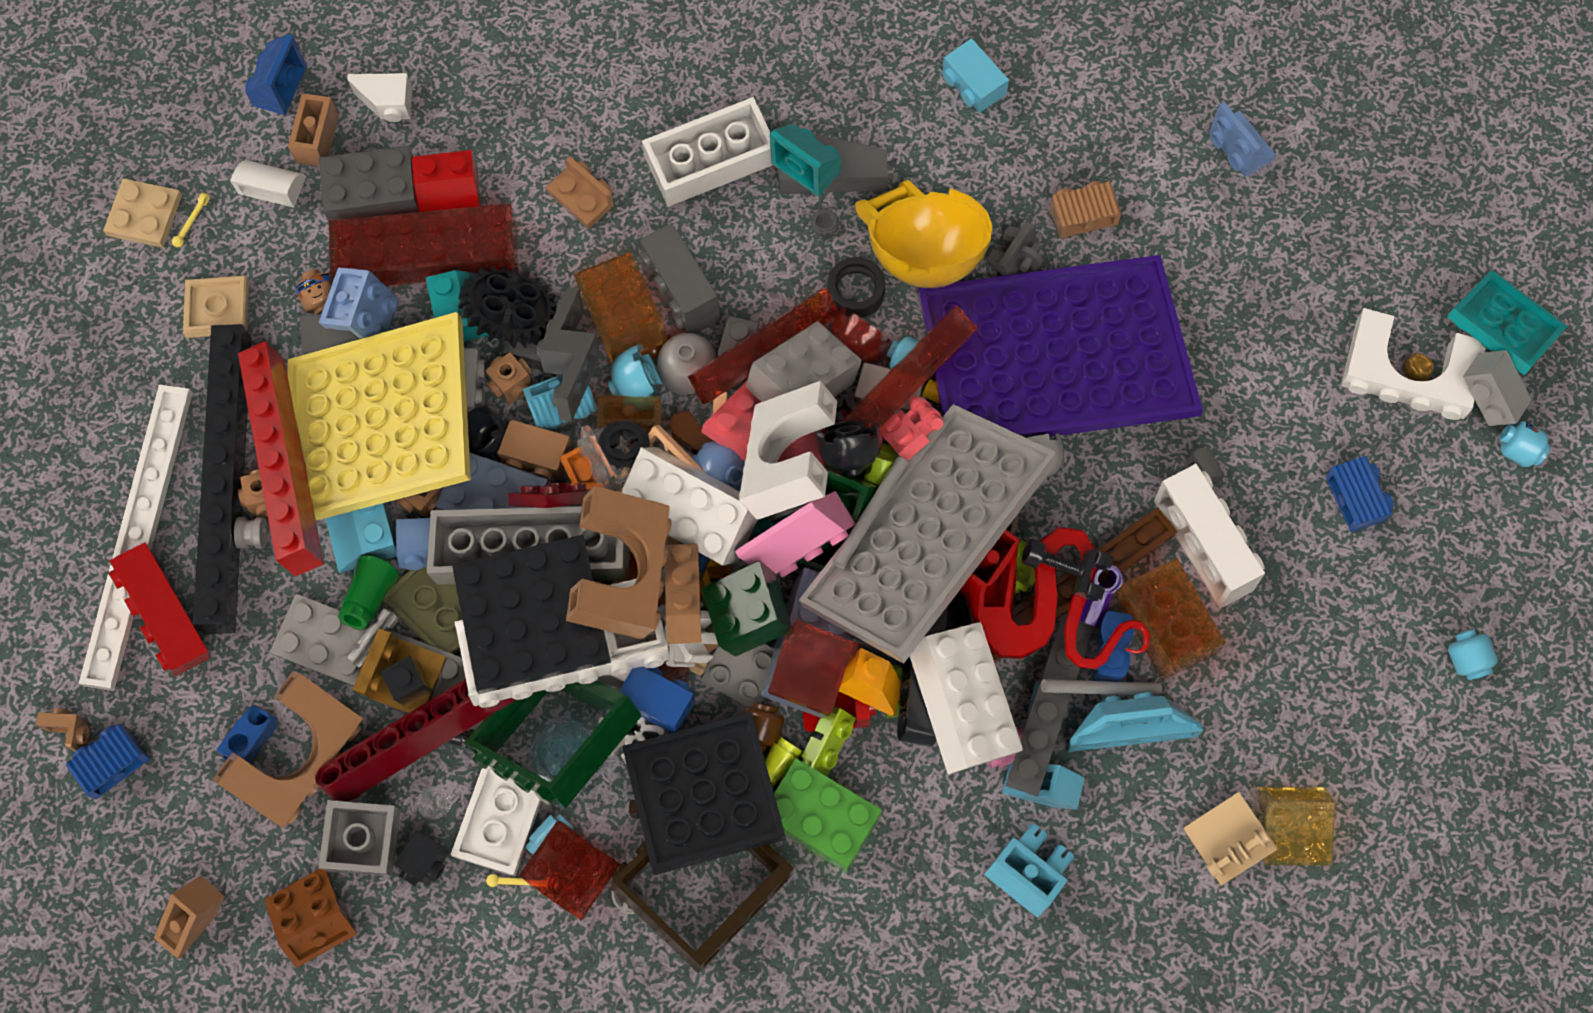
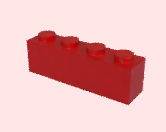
[108,542,210,677]

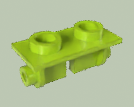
[801,706,856,776]

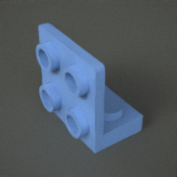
[1209,102,1276,177]
[319,267,398,339]

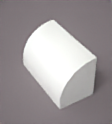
[230,160,306,208]

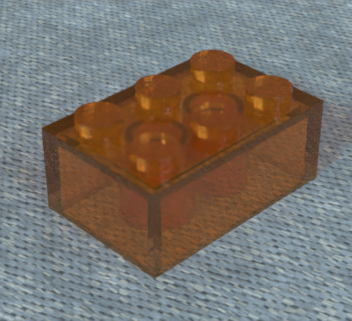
[573,251,668,364]
[1115,558,1226,681]

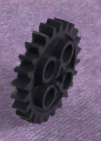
[458,265,557,348]

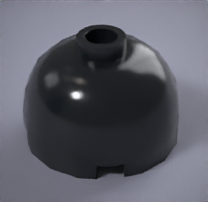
[816,420,882,476]

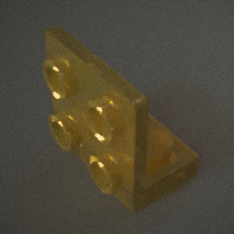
[1259,787,1335,865]

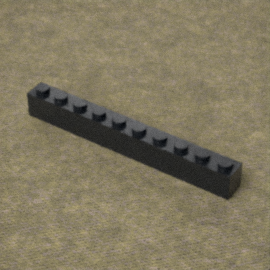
[193,324,252,634]

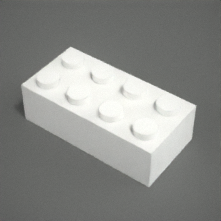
[642,97,773,207]
[621,447,757,565]
[1154,464,1265,609]
[910,622,1023,774]

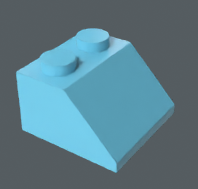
[325,502,397,573]

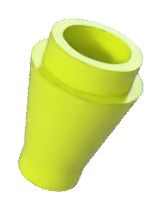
[765,736,802,788]

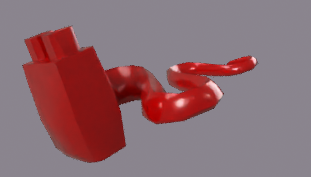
[957,526,1150,669]

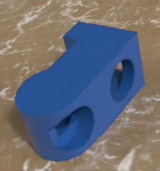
[217,705,278,766]

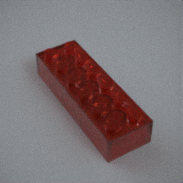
[329,203,519,286]

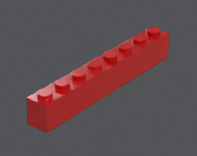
[238,341,324,577]

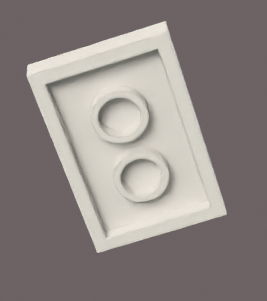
[451,766,548,877]

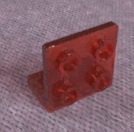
[768,620,859,716]
[519,820,620,921]

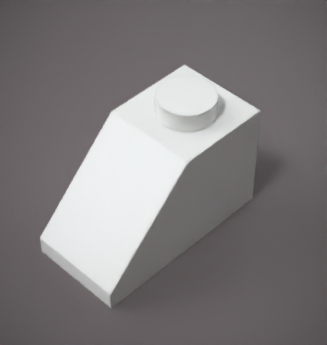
[347,73,412,122]

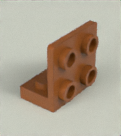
[265,869,357,968]

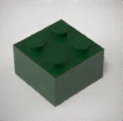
[702,561,793,657]

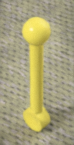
[172,193,210,247]
[486,874,556,890]

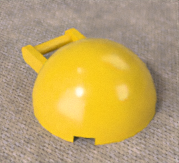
[855,180,992,288]

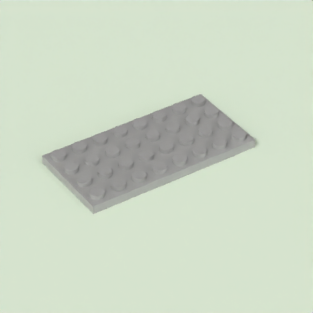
[798,404,1059,664]

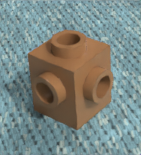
[485,352,533,406]
[238,469,268,517]

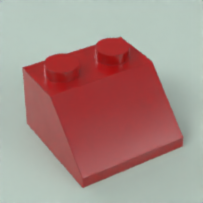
[412,150,482,227]

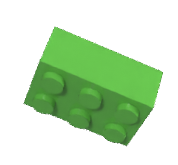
[774,758,882,873]

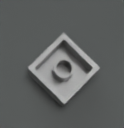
[318,800,401,877]

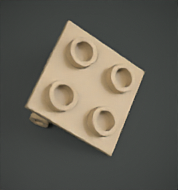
[1183,792,1278,886]

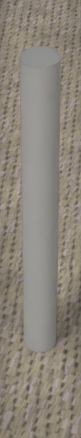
[833,456,908,569]
[1041,679,1162,696]

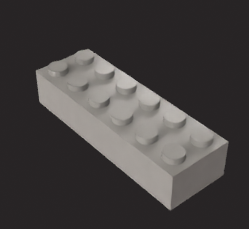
[427,506,630,585]

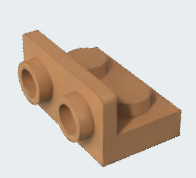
[546,156,614,229]

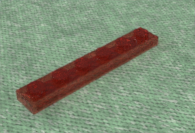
[687,288,840,404]
[840,305,978,427]

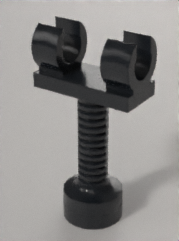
[1022,539,1114,602]

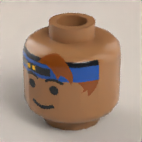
[296,269,334,315]

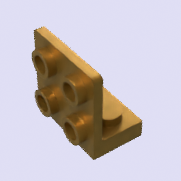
[352,628,447,713]

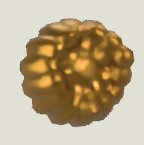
[1403,353,1434,381]

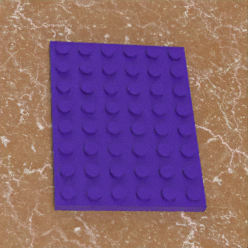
[918,255,1203,438]

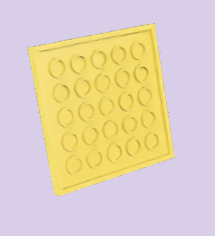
[288,312,471,521]

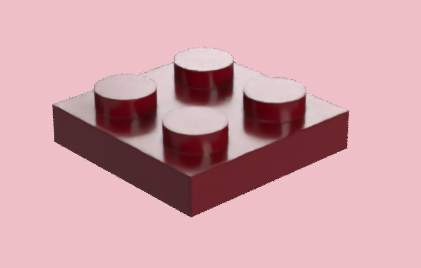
[508,482,591,508]

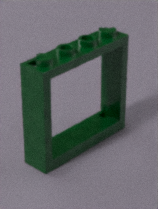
[465,681,642,809]

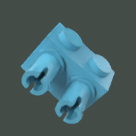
[984,824,1074,918]

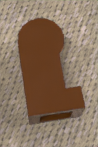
[670,412,713,455]

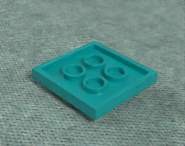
[1447,270,1568,375]

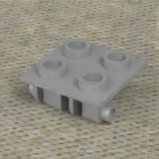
[701,644,774,707]

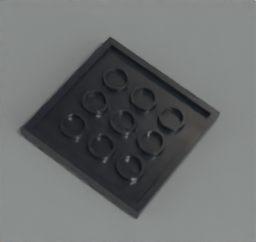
[452,535,611,694]
[622,712,786,875]

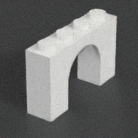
[1341,308,1486,420]
[739,381,837,520]

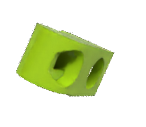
[864,443,899,485]

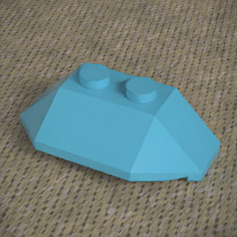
[1067,692,1203,752]

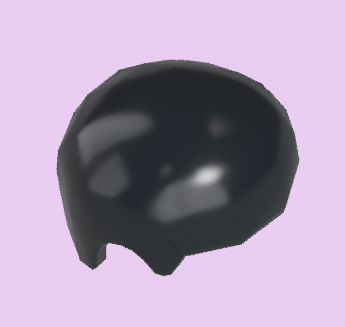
[467,406,506,457]

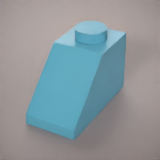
[1002,763,1085,810]

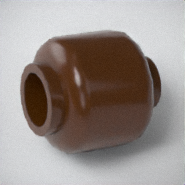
[742,702,784,752]

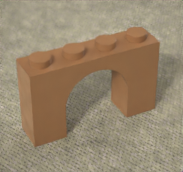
[566,486,672,639]
[212,671,363,828]

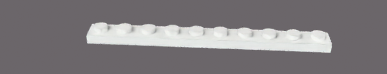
[79,385,193,691]

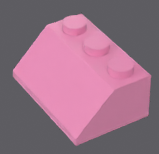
[735,491,855,578]

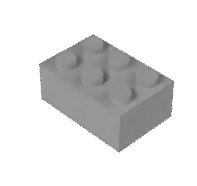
[746,321,862,402]

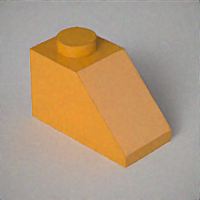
[835,648,901,716]

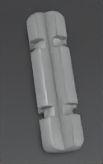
[348,609,398,668]

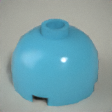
[608,344,665,408]

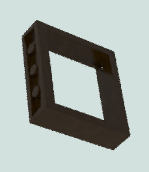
[611,841,794,974]

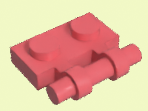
[881,396,943,461]

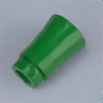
[338,556,399,630]

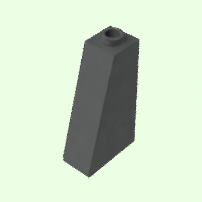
[777,126,894,194]

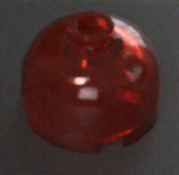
[831,307,893,364]

